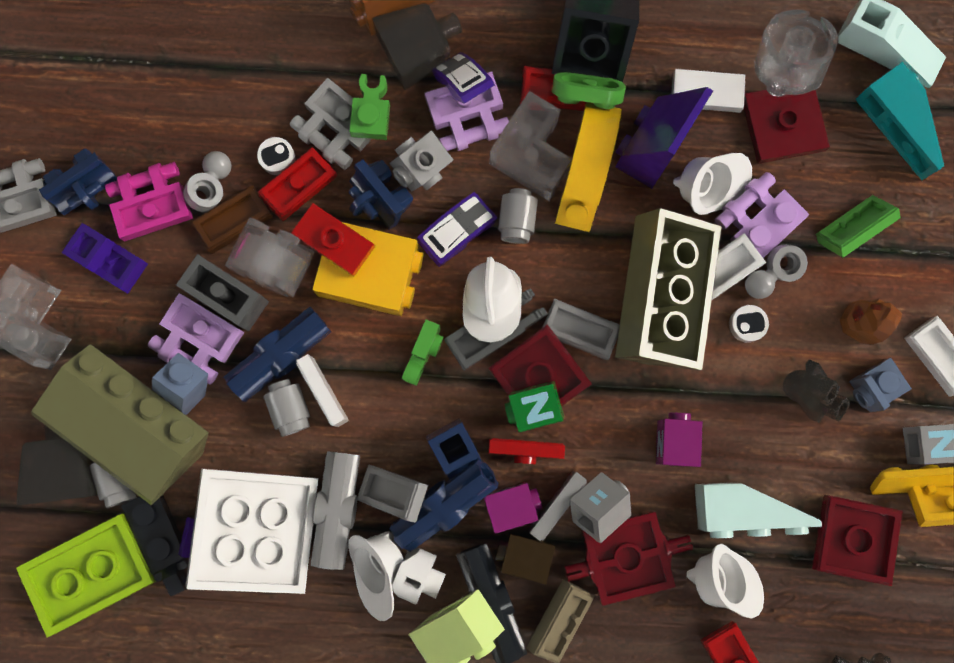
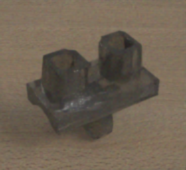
[783,359,850,423]

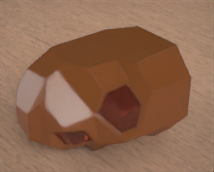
[840,299,902,345]

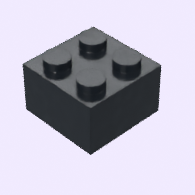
[552,0,639,82]

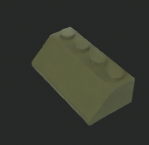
[615,208,721,370]
[31,344,209,505]

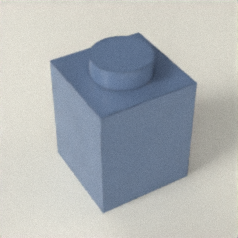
[152,353,208,415]

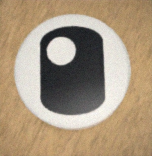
[257,137,295,175]
[729,305,769,343]

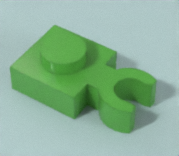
[349,74,390,140]
[401,320,444,386]

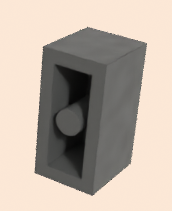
[176,254,269,332]

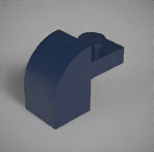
[426,418,483,480]

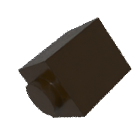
[495,532,555,584]

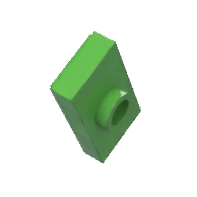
[816,195,901,258]

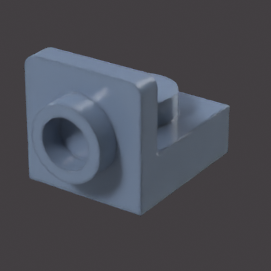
[849,358,912,412]

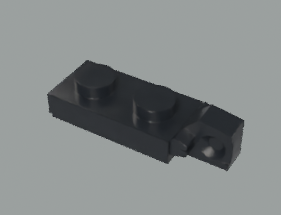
[121,495,189,597]

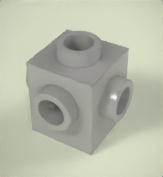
[390,130,454,192]

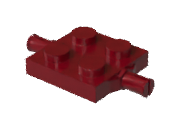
[564,511,693,606]

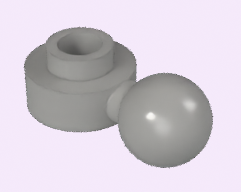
[183,151,232,212]
[745,245,808,299]

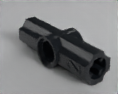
[456,543,527,663]

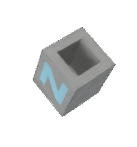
[903,424,954,464]

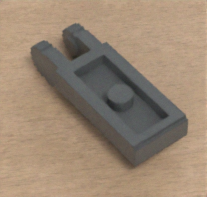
[444,288,548,371]

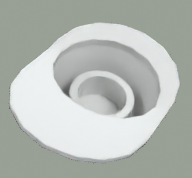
[673,153,752,215]
[463,257,522,343]
[348,531,404,621]
[687,544,764,619]

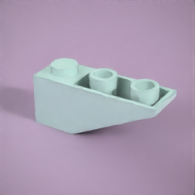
[835,0,946,88]
[695,483,822,538]

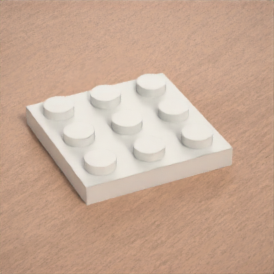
[186,468,318,594]

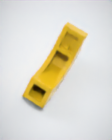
[555,102,622,232]

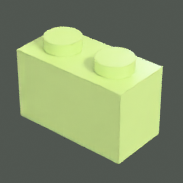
[408,589,505,663]

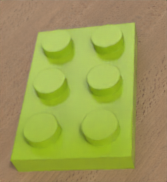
[16,513,156,638]

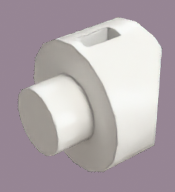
[392,548,446,605]

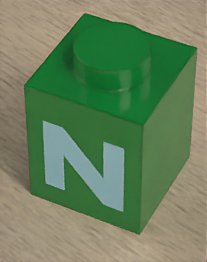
[505,381,564,433]

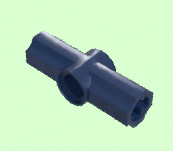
[223,307,332,402]
[389,459,499,552]

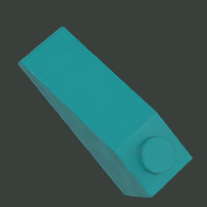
[855,62,944,180]

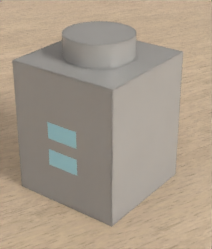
[570,472,631,543]

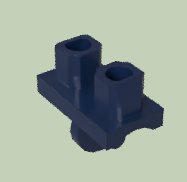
[39,149,117,215]
[348,159,413,230]

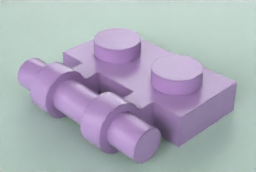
[424,71,511,151]
[715,172,809,258]
[148,293,244,385]

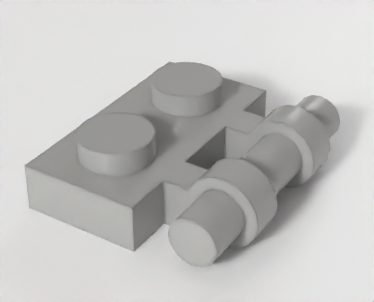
[290,78,371,170]
[0,158,57,233]

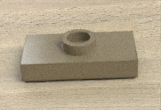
[526,580,595,663]

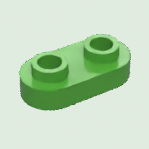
[552,72,626,109]

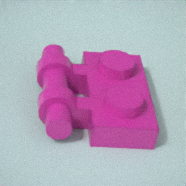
[105,162,193,242]

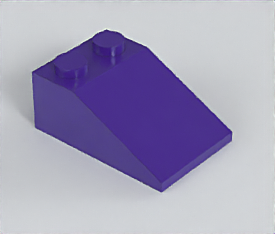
[616,87,713,189]

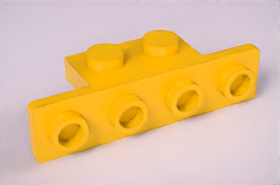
[870,465,954,527]

